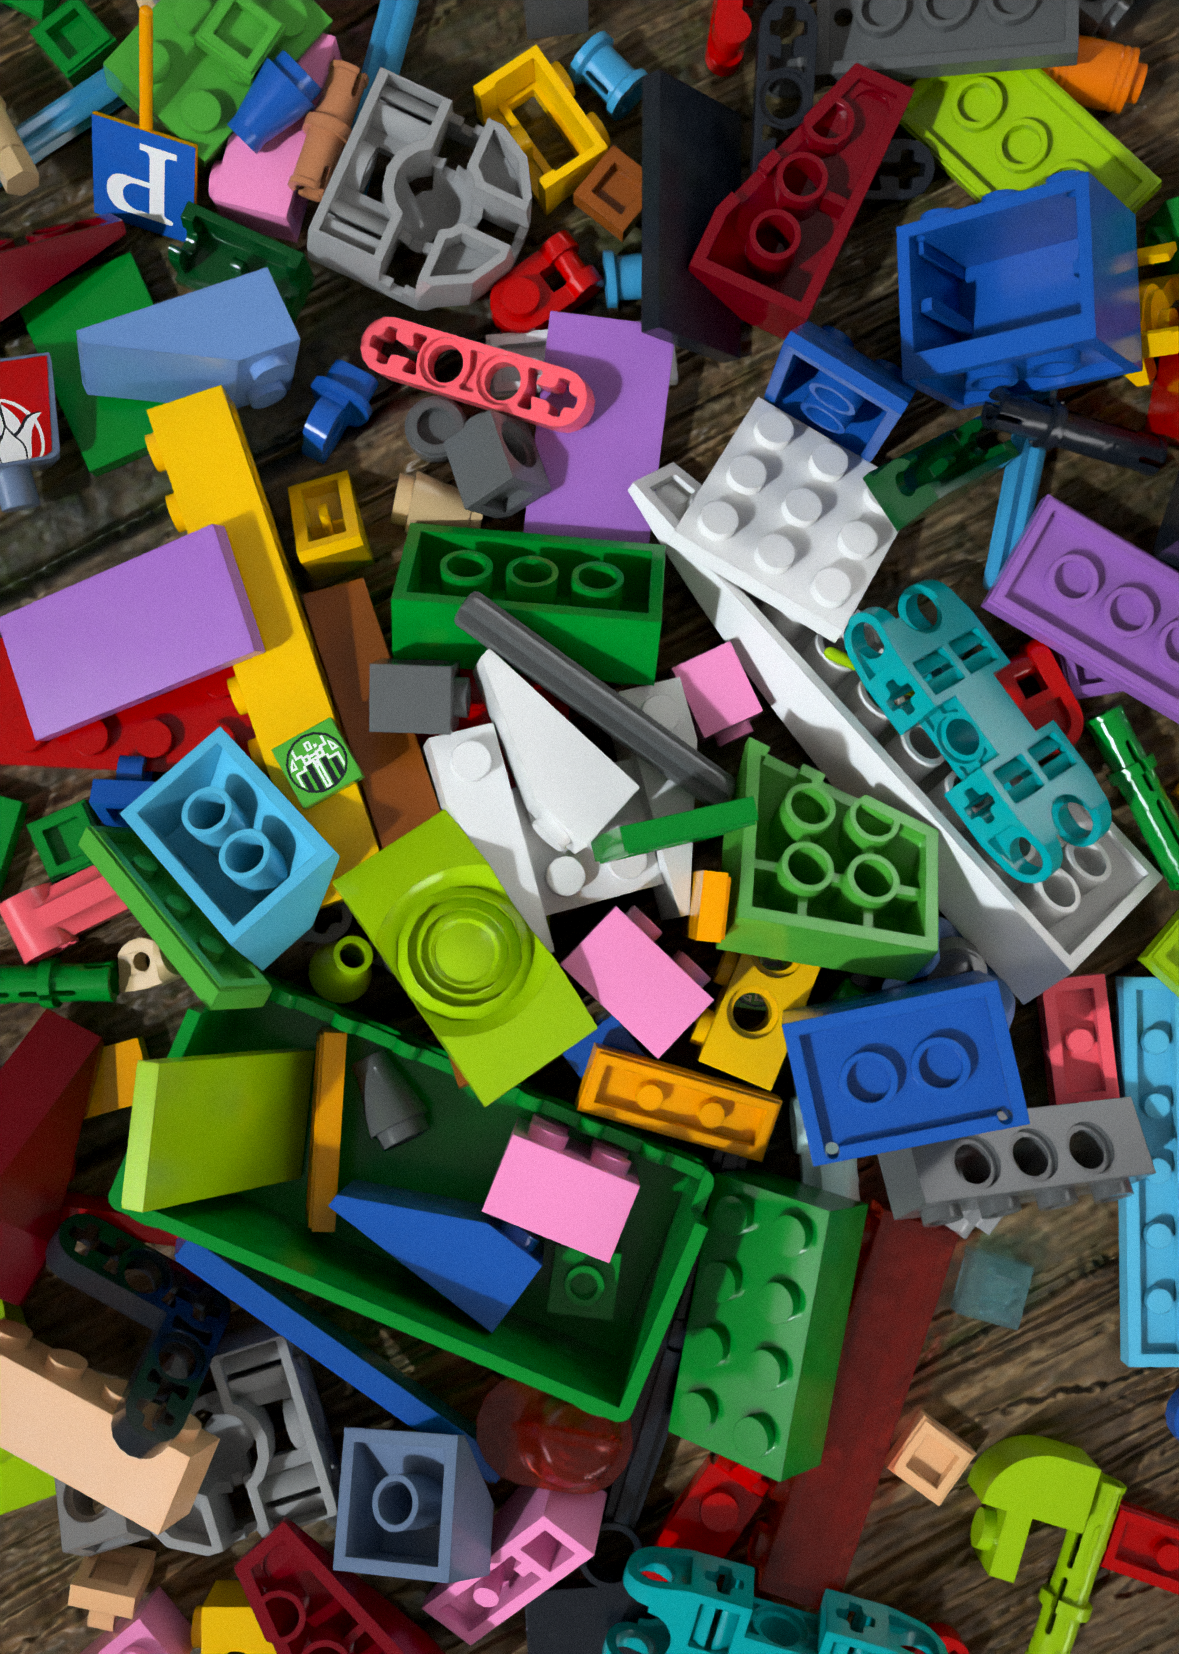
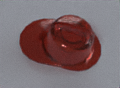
[477,1378,633,1494]

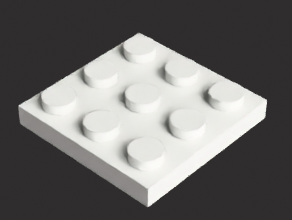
[668,397,899,643]

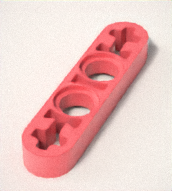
[360,317,595,433]

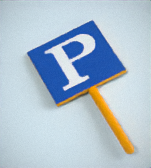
[91,5,198,242]

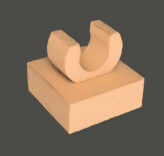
[68,1545,156,1632]

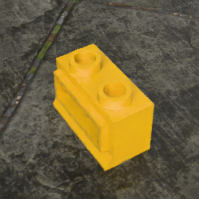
[473,44,611,216]

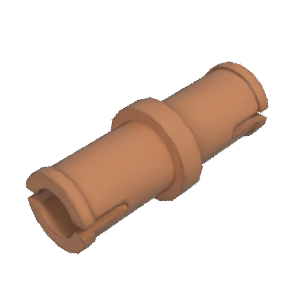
[287,60,370,202]

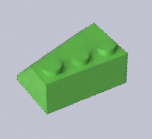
[716,737,938,982]

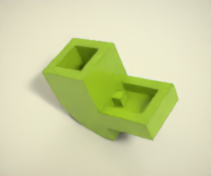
[967,1435,1101,1583]

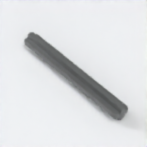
[454,591,736,806]

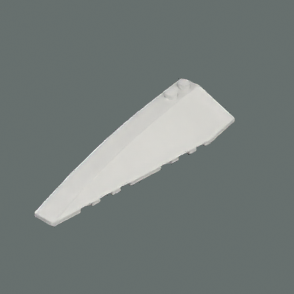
[628,462,1163,1005]

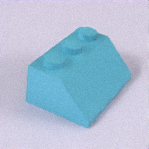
[119,726,340,971]

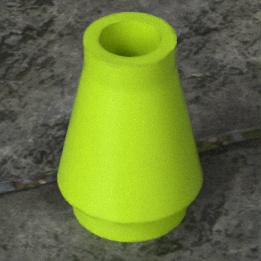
[309,936,373,1003]

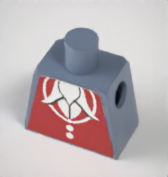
[0,352,60,513]

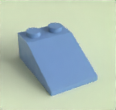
[76,267,301,409]

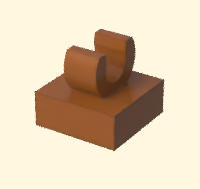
[573,145,642,242]

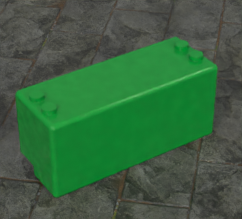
[108,967,714,1422]

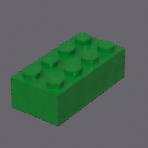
[391,522,666,686]
[668,1168,868,1482]

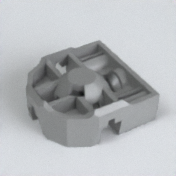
[307,67,532,311]
[149,1322,341,1556]

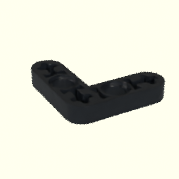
[750,0,935,200]
[45,1214,231,1459]

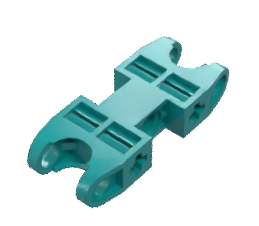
[844,579,1112,884]
[602,1546,948,1654]

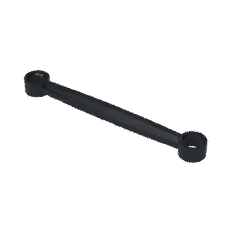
[580,1080,777,1590]

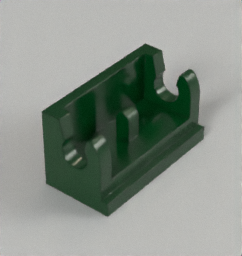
[168,201,316,324]
[862,416,1020,532]

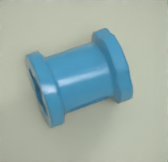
[568,31,648,121]
[603,249,642,308]

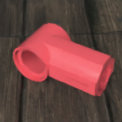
[0,865,129,965]

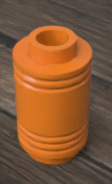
[1041,34,1148,115]

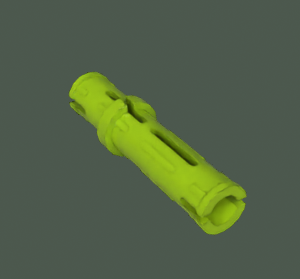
[1025,1472,1127,1654]

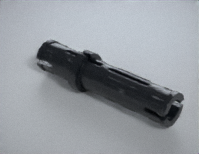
[981,386,1168,477]

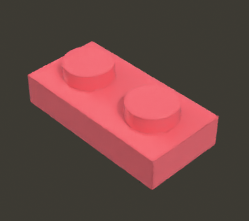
[1036,973,1120,1106]

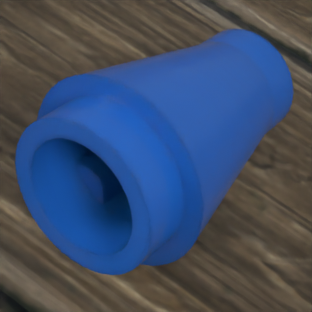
[227,50,322,154]

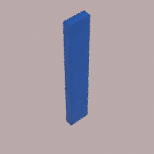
[175,1237,510,1484]

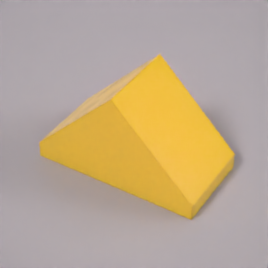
[288,470,375,581]

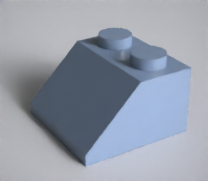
[333,1427,494,1583]

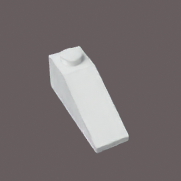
[472,648,640,854]

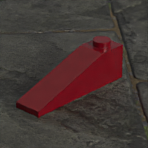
[688,63,915,340]
[0,213,127,322]
[0,1009,105,1306]
[234,1516,445,1654]

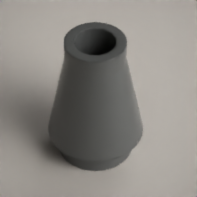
[351,1050,430,1152]

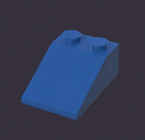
[763,321,917,463]
[328,1179,544,1333]

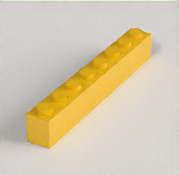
[145,385,382,908]

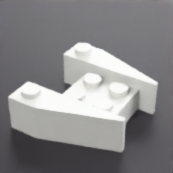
[420,677,697,953]

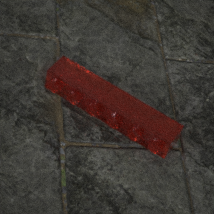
[747,1198,959,1610]

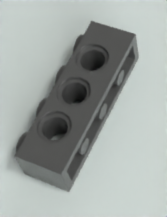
[877,1096,1156,1227]

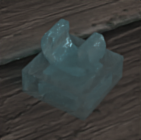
[950,1246,1034,1330]

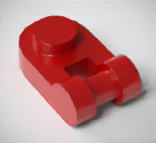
[705,0,754,76]
[490,230,605,333]
[994,639,1084,756]

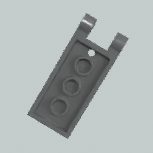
[765,0,1079,99]

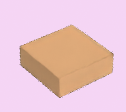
[883,1409,976,1506]

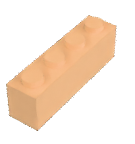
[0,1319,220,1535]

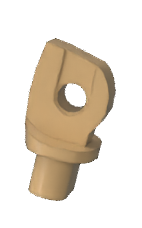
[117,936,182,992]

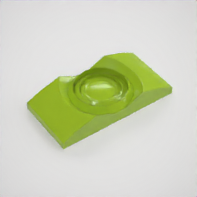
[332,809,598,1108]

